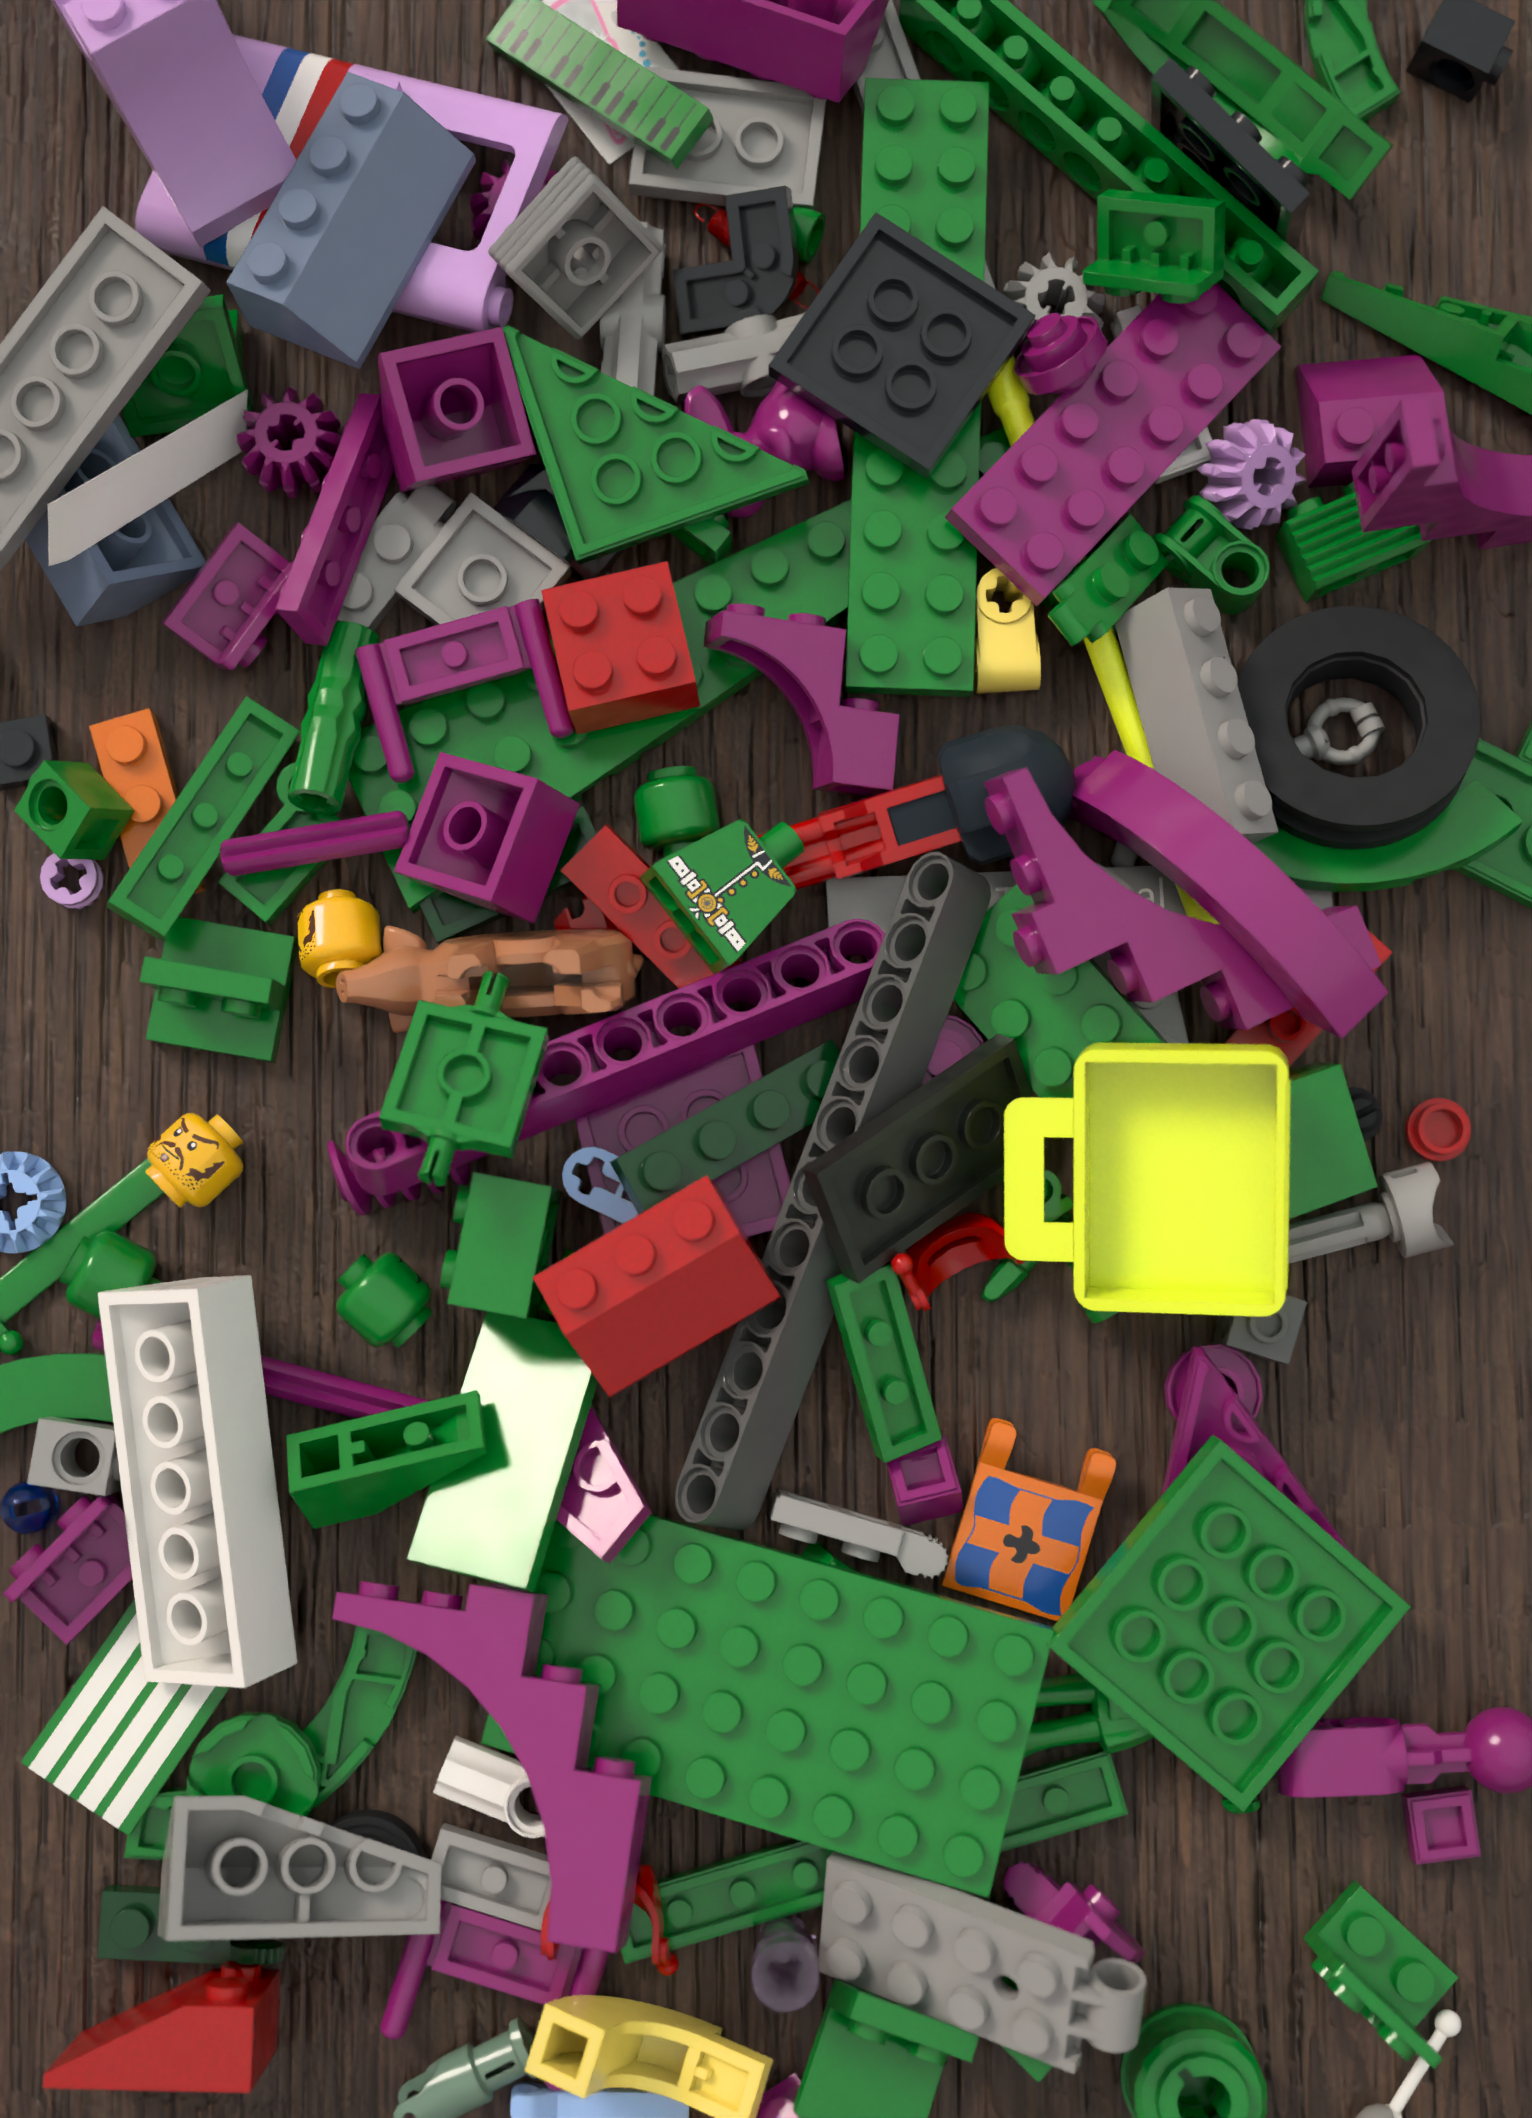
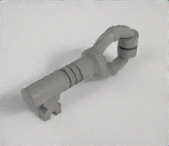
[1293,697,1385,765]

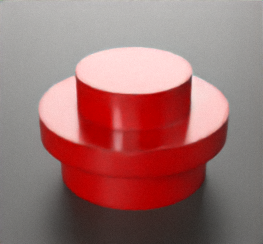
[1405,1098,1471,1162]

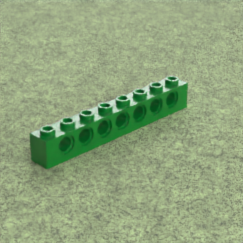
[898,0,1319,336]

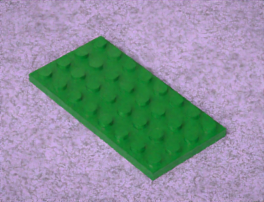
[481,1514,1055,1898]

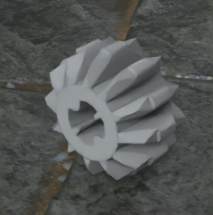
[1003,252,1106,346]

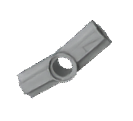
[600,222,666,396]
[661,313,805,403]

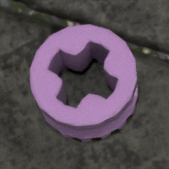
[40,853,105,909]

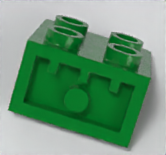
[1303,1880,1459,2069]
[793,1979,980,2118]

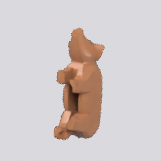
[336,925,644,1033]

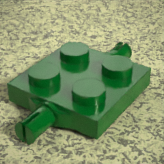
[379,971,549,1186]

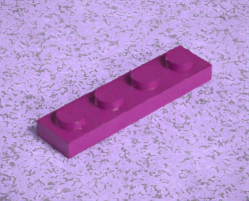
[275,393,394,646]

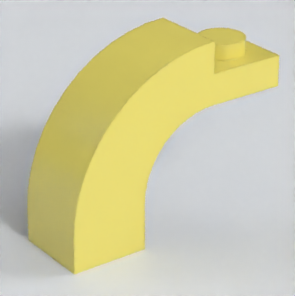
[525,1995,773,2118]

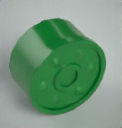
[1119,2003,1267,2118]

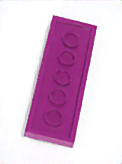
[945,283,1281,606]

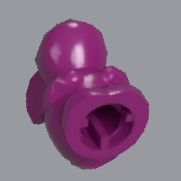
[684,381,845,518]

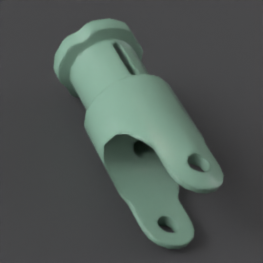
[393,2016,536,2118]

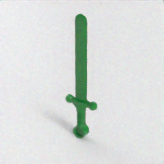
[0,1158,164,1355]

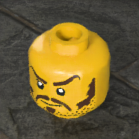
[297,889,382,989]
[145,1113,243,1208]

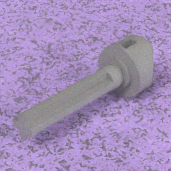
[1288,1162,1454,1264]

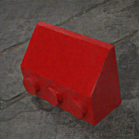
[533,1175,781,1397]

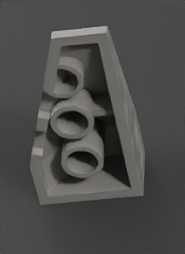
[158,1796,442,1941]

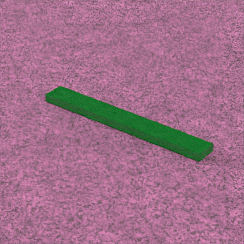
[621,1748,1128,1964]

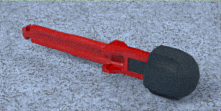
[553,725,1075,938]

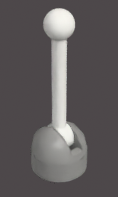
[1355,2009,1461,2118]

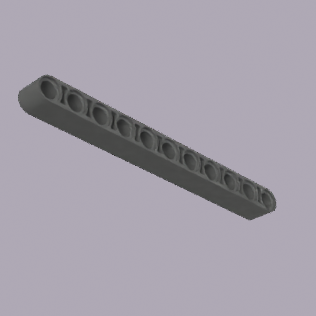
[675,852,991,1532]

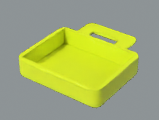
[1004,1043,1291,1317]

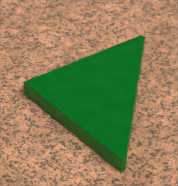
[502,325,809,564]

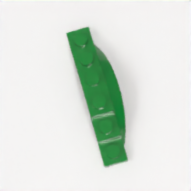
[1093,0,1394,200]

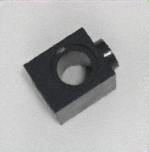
[1405,0,1515,104]

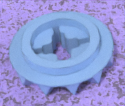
[0,1151,66,1253]

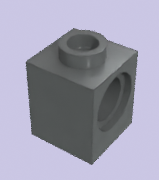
[1211,1295,1307,1365]

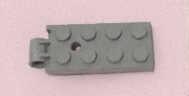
[817,1851,1146,2074]

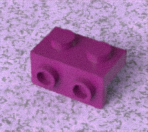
[160,522,293,671]
[3,1494,132,1645]

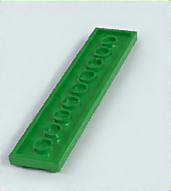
[845,78,989,697]

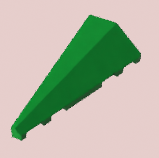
[1320,270,1532,415]

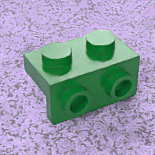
[1083,189,1226,303]

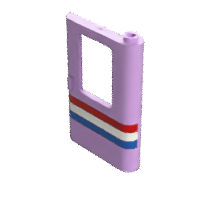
[135,34,569,333]

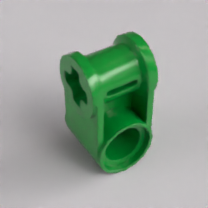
[1152,495,1270,615]

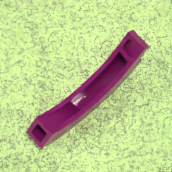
[1069,750,1389,1039]

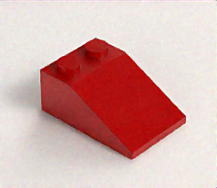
[43,1960,280,2093]

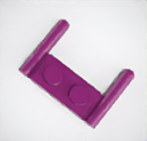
[355,599,574,783]
[380,1900,609,2091]

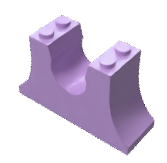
[50,0,296,247]

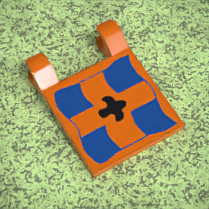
[941,1418,1116,1621]

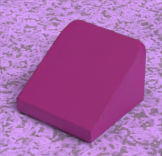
[886,1435,963,1526]

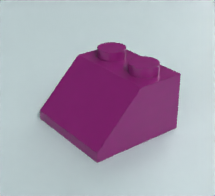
[378,327,536,492]
[1295,355,1447,488]
[394,752,580,924]

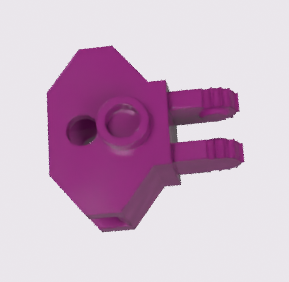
[1002,1861,1146,1970]

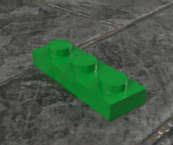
[825,1261,942,1463]

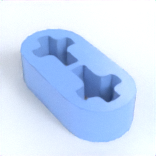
[562,1147,639,1224]

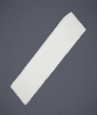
[48,390,247,566]

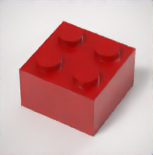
[541,561,700,735]

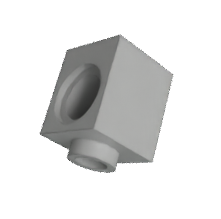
[27,1416,122,1496]

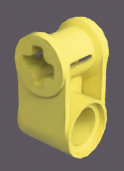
[974,568,1041,694]

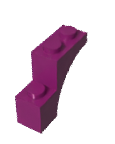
[703,603,900,797]

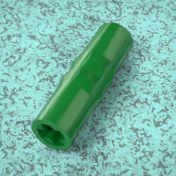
[287,621,380,815]

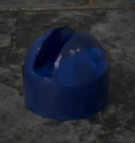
[1,1481,58,1534]

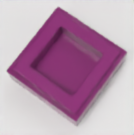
[1401,1785,1481,1865]

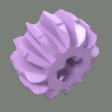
[1196,419,1308,530]

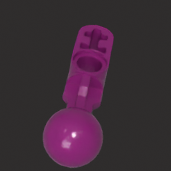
[1277,1707,1532,1798]

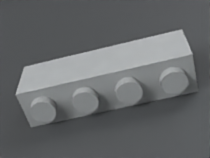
[1115,588,1278,844]

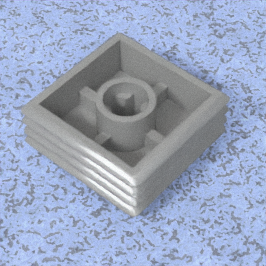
[488,157,663,340]

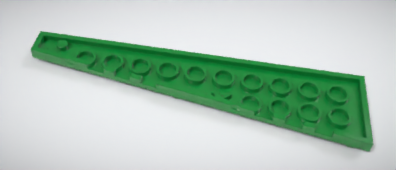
[348,428,1010,914]

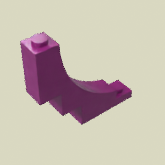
[1352,396,1532,550]

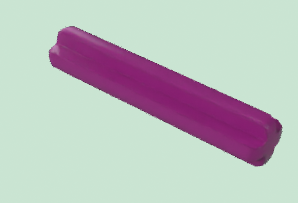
[220,811,410,876]

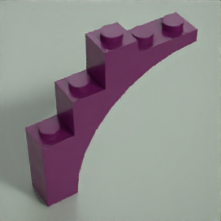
[983,767,1381,1030]
[332,1581,652,1953]

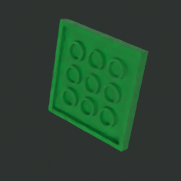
[1046,1435,1411,1812]

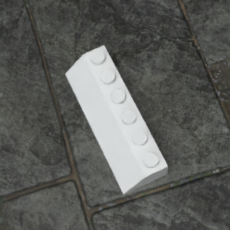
[98,1275,297,1688]

